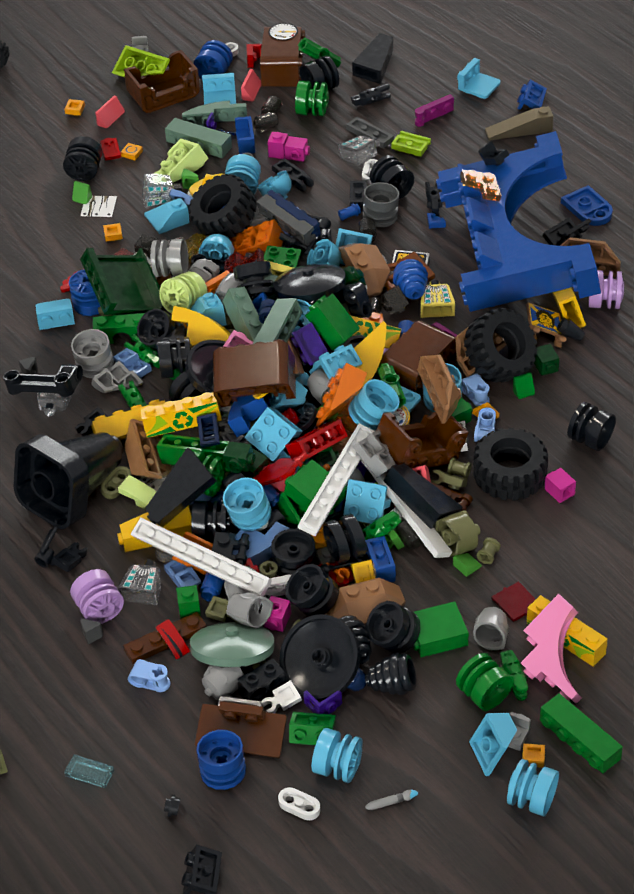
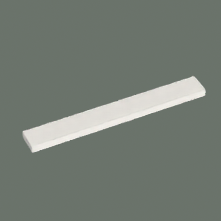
[297,423,375,537]
[361,458,452,558]
[131,517,272,596]

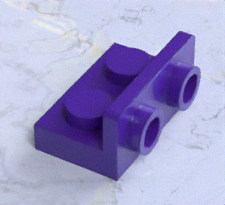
[290,322,328,366]

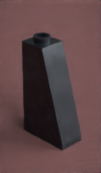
[352,33,393,84]
[145,447,217,527]
[383,463,463,529]

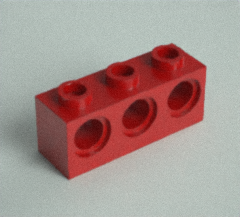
[285,419,348,460]

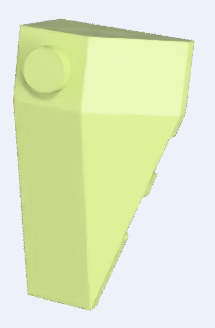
[145,139,209,192]

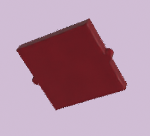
[491,581,536,622]

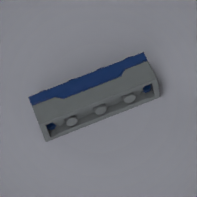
[257,190,321,246]

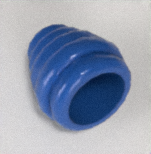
[393,259,428,300]

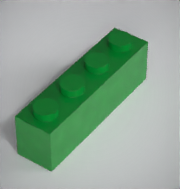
[156,434,230,472]
[540,693,623,774]

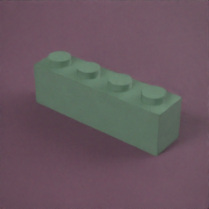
[165,118,232,159]
[222,286,263,342]
[253,298,303,344]

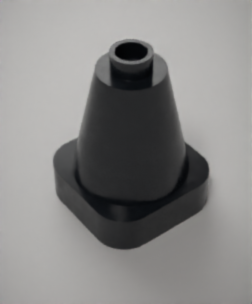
[13,432,123,529]

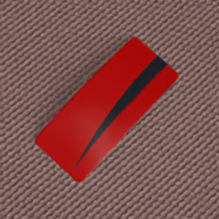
[156,619,190,659]

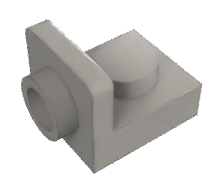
[132,36,148,52]
[508,712,531,751]

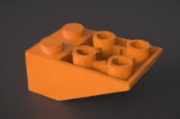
[230,219,285,260]
[316,363,367,427]

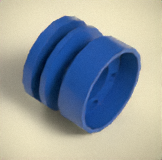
[193,40,233,79]
[69,270,100,316]
[196,730,246,790]

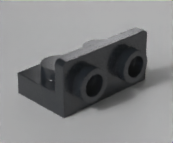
[181,845,222,894]

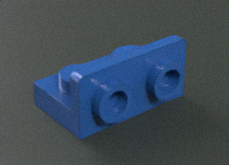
[517,80,547,110]

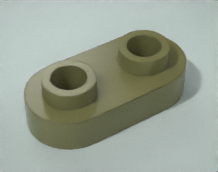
[101,466,131,499]

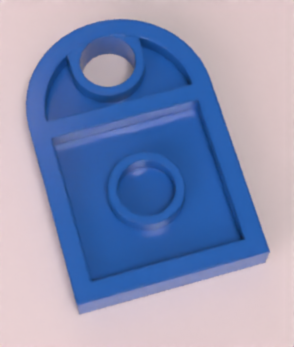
[561,185,613,226]

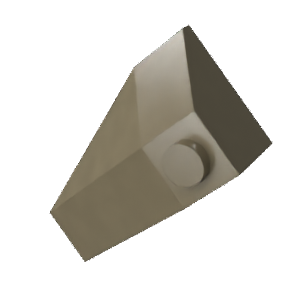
[485,106,553,141]

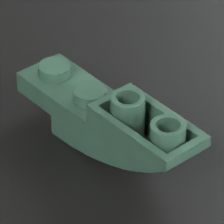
[182,100,247,126]

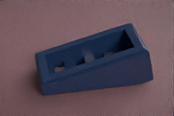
[197,413,220,448]

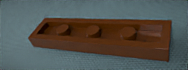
[123,612,207,664]

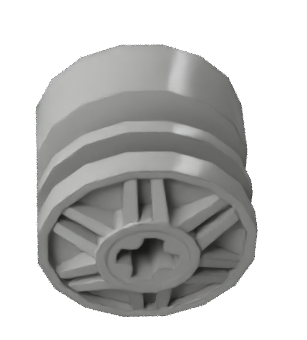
[150,239,188,277]
[71,329,114,378]

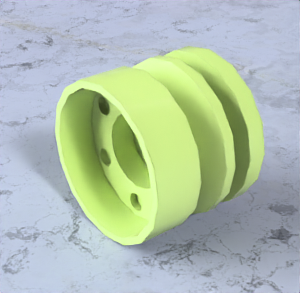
[159,271,207,314]

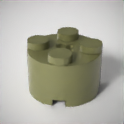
[435,510,481,557]

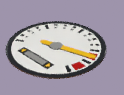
[268,23,298,40]

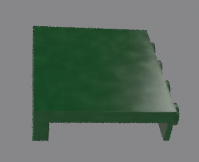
[80,248,164,315]

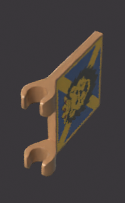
[526,302,566,348]

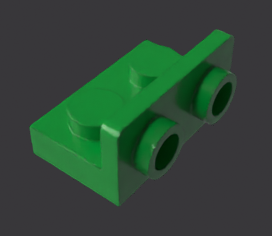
[289,712,336,745]

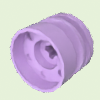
[588,270,624,309]
[70,569,124,624]

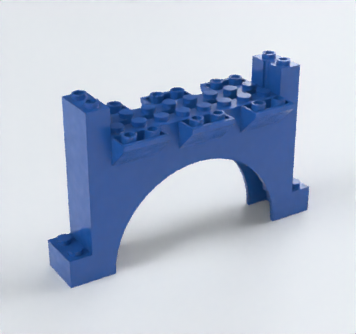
[436,131,601,312]

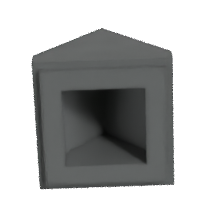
[19,357,38,374]
[80,618,103,645]

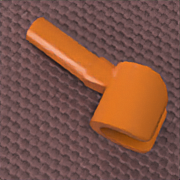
[326,562,350,583]

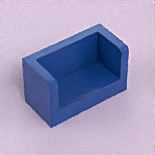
[235,116,255,154]
[365,536,396,582]

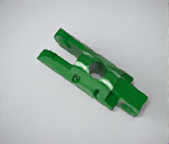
[124,334,160,369]
[118,380,147,408]
[362,511,402,540]
[500,650,528,701]

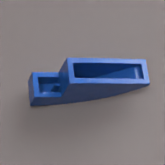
[228,393,271,437]

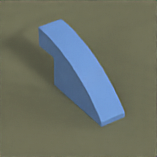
[233,521,290,566]

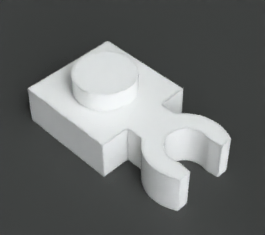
[261,680,302,713]

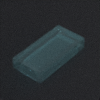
[64,754,114,788]

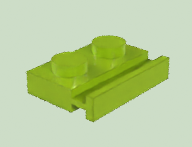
[391,131,431,157]

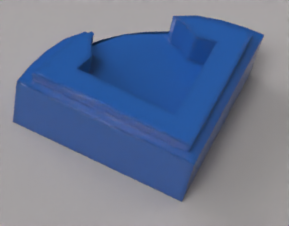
[427,213,446,229]

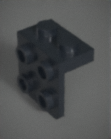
[542,217,591,246]

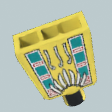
[421,280,455,318]

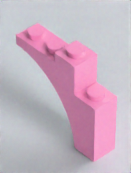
[521,594,582,704]

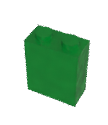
[305,293,360,351]
[284,459,347,512]
[413,601,469,658]

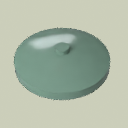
[190,622,275,667]

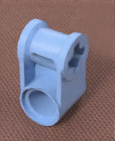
[462,373,490,407]
[474,408,496,442]
[127,659,171,692]

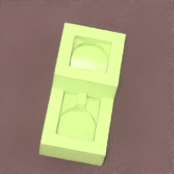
[118,475,156,509]

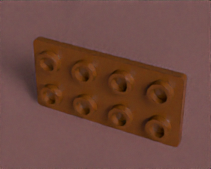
[195,701,287,758]

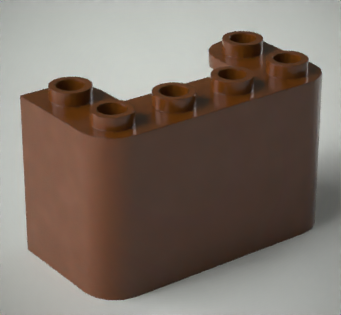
[260,27,305,87]
[124,50,200,113]
[379,320,457,393]
[213,339,296,407]
[376,408,469,469]

